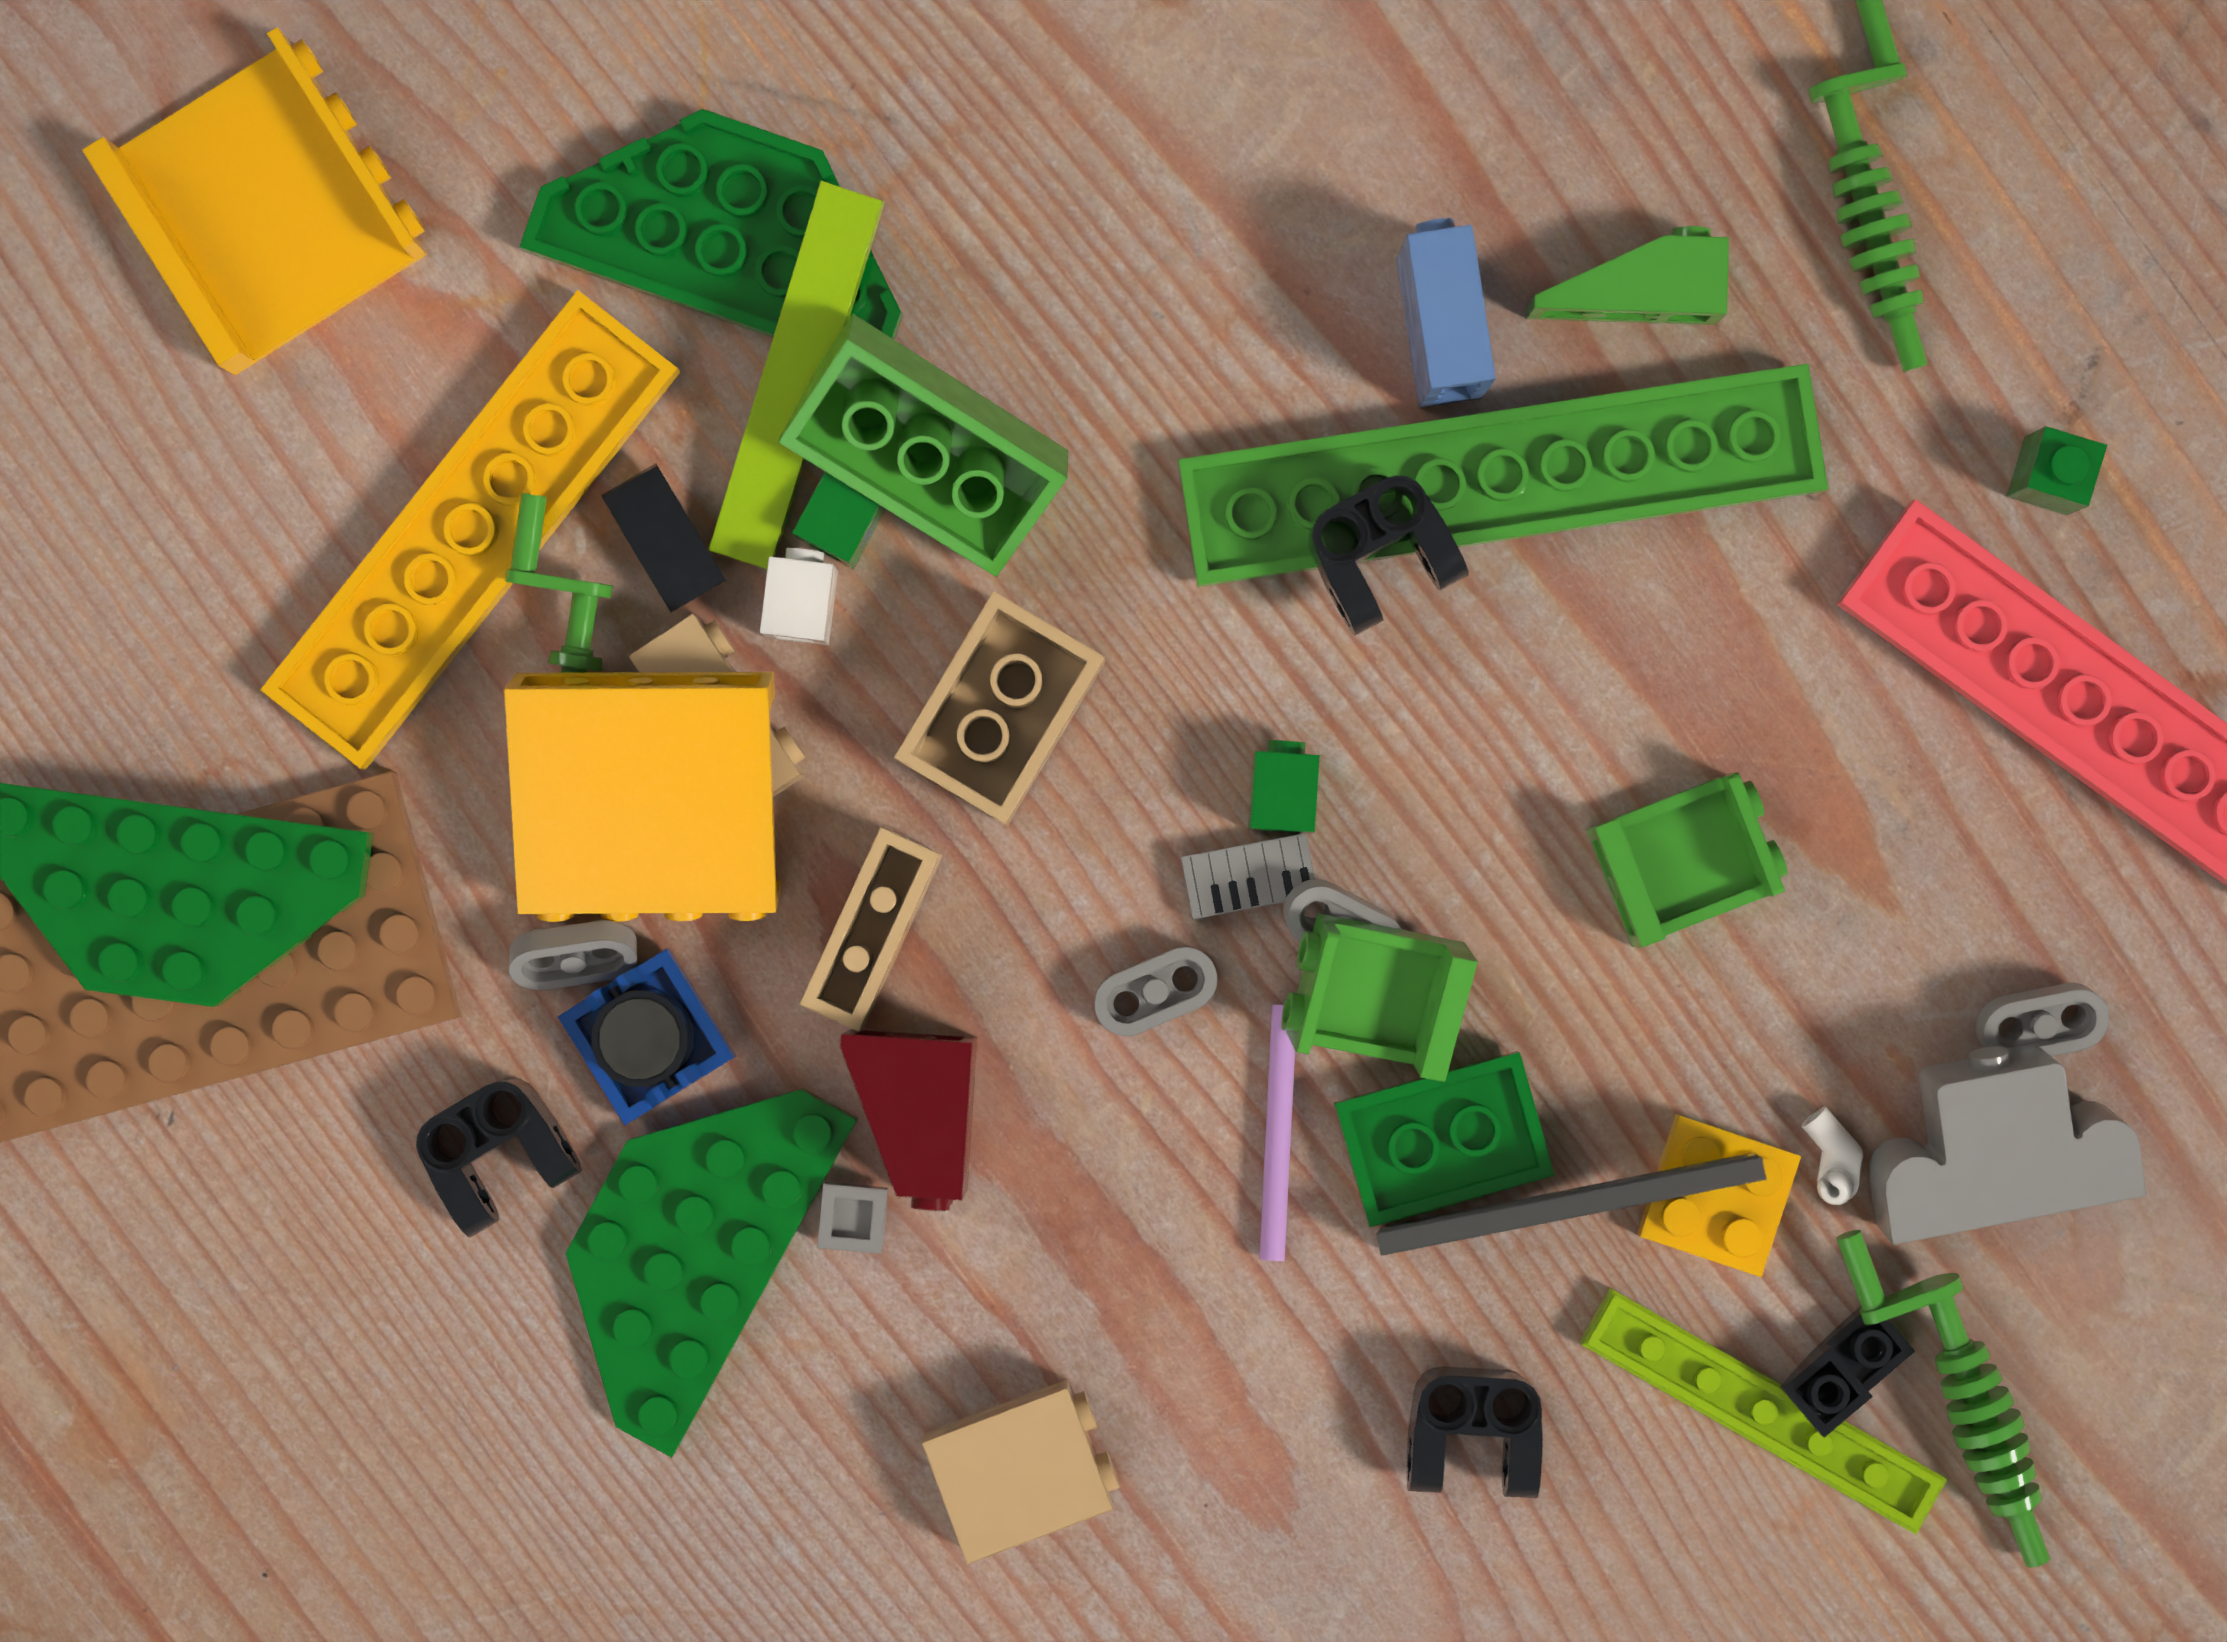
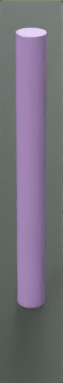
[1259,1004,1295,1261]

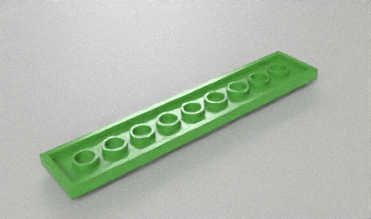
[1178,363,1828,588]

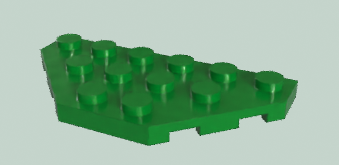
[519,109,903,340]
[0,783,374,1007]
[565,1088,858,1458]

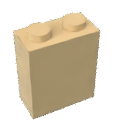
[922,1379,1120,1565]

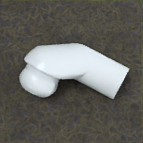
[1801,1106,1863,1205]

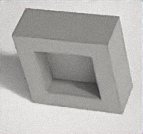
[817,1182,889,1254]

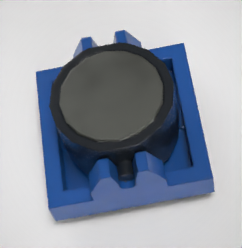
[557,948,736,1125]

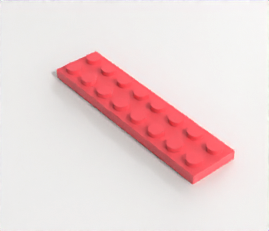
[1836,499,2227,886]

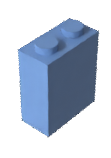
[1396,218,1496,408]

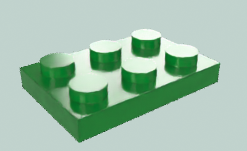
[1333,1051,1555,1228]

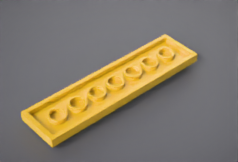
[260,290,681,770]

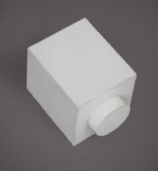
[760,548,838,646]

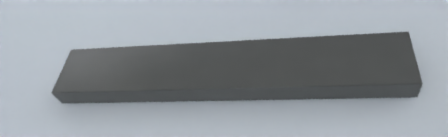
[1376,1152,1767,1256]

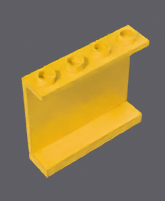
[82,27,427,376]
[504,672,782,922]

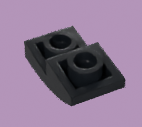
[601,463,726,613]
[1780,1306,1915,1438]

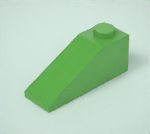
[1526,226,1729,325]

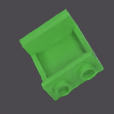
[1586,772,1788,948]
[1281,913,1478,1082]

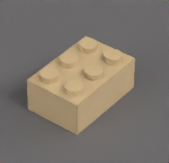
[894,591,1105,826]

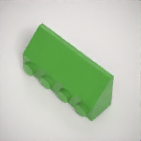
[778,314,1068,577]

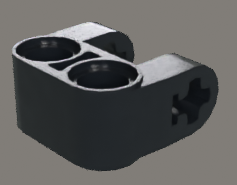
[1308,475,1469,636]
[416,1078,582,1237]
[1406,1366,1543,1498]

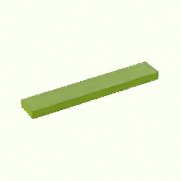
[709,181,885,569]
[1579,1287,1947,1535]

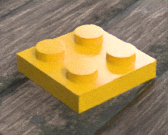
[1636,1114,1801,1277]

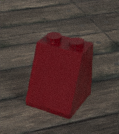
[840,1029,977,1211]

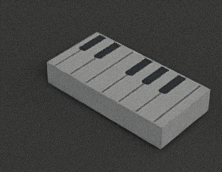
[1181,833,1315,919]

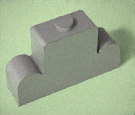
[1868,1046,2146,1245]

